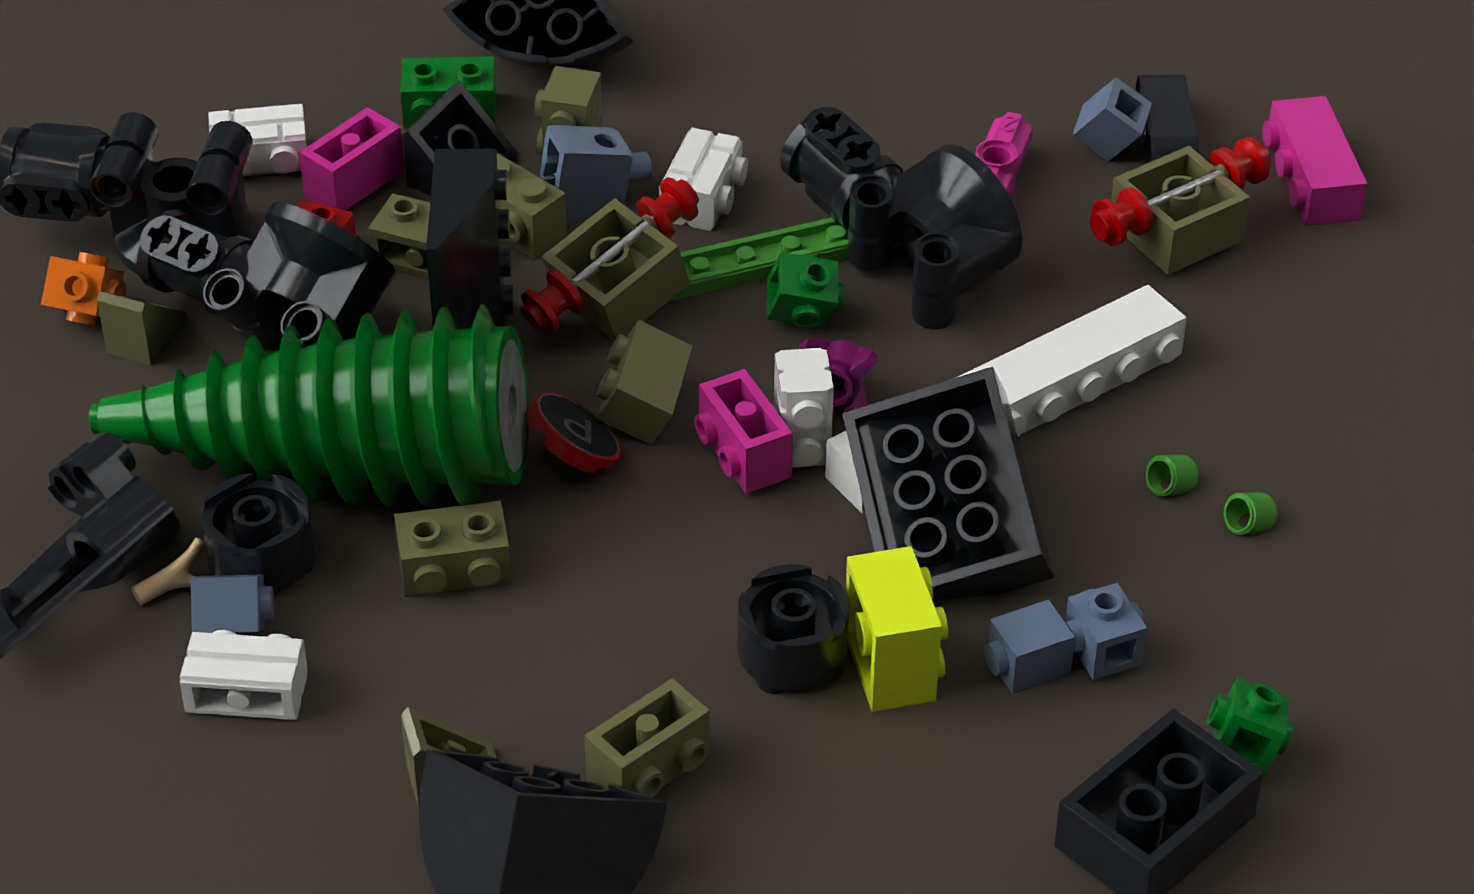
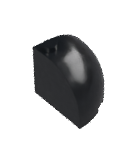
[442,0,635,69]
[419,749,667,894]

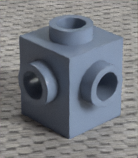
[1064,583,1148,680]

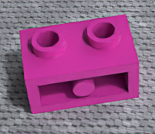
[299,107,405,211]
[694,369,793,494]

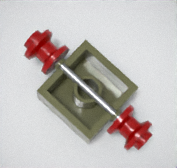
[1090,137,1271,275]
[520,177,699,342]

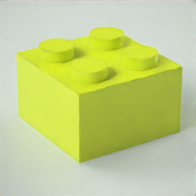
[846,546,948,712]

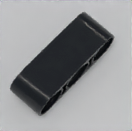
[1135,74,1199,164]

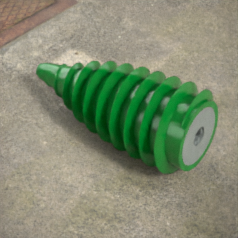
[89,304,529,509]

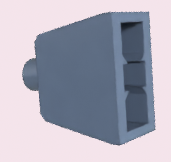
[539,125,652,224]

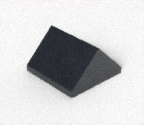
[402,81,518,195]

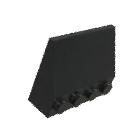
[426,149,514,329]
[842,366,1055,600]

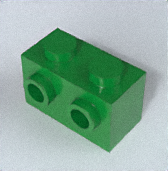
[400,56,496,128]

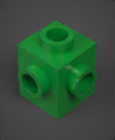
[767,252,845,329]
[1207,677,1294,778]

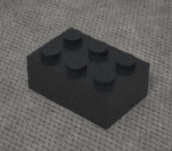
[1054,708,1264,894]

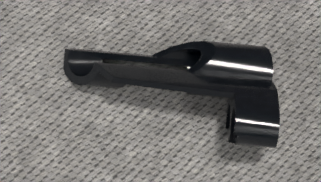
[0,432,181,658]

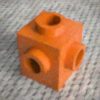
[41,252,126,326]

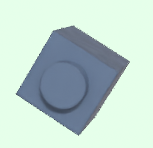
[1072,77,1152,162]
[191,574,274,633]
[984,600,1075,694]

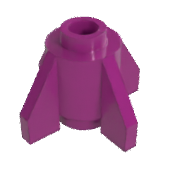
[798,338,878,412]

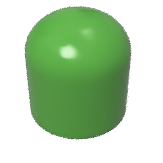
[1146,454,1199,497]
[1224,492,1278,535]

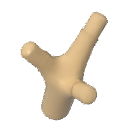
[131,538,204,606]

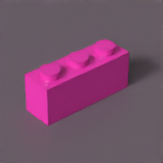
[1262,96,1368,226]

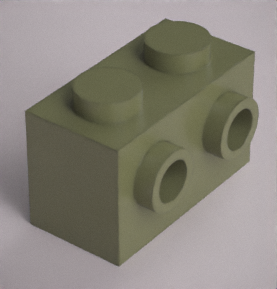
[535,66,602,155]
[497,153,567,260]
[368,193,430,280]
[596,319,692,445]
[394,501,512,597]
[584,678,710,797]

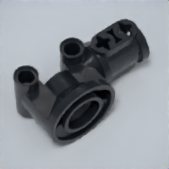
[780,107,1022,330]
[0,112,253,274]
[136,202,396,350]

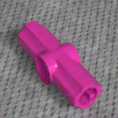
[976,111,1033,198]

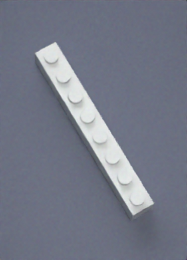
[825,285,1187,514]

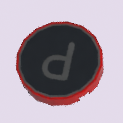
[525,391,622,473]

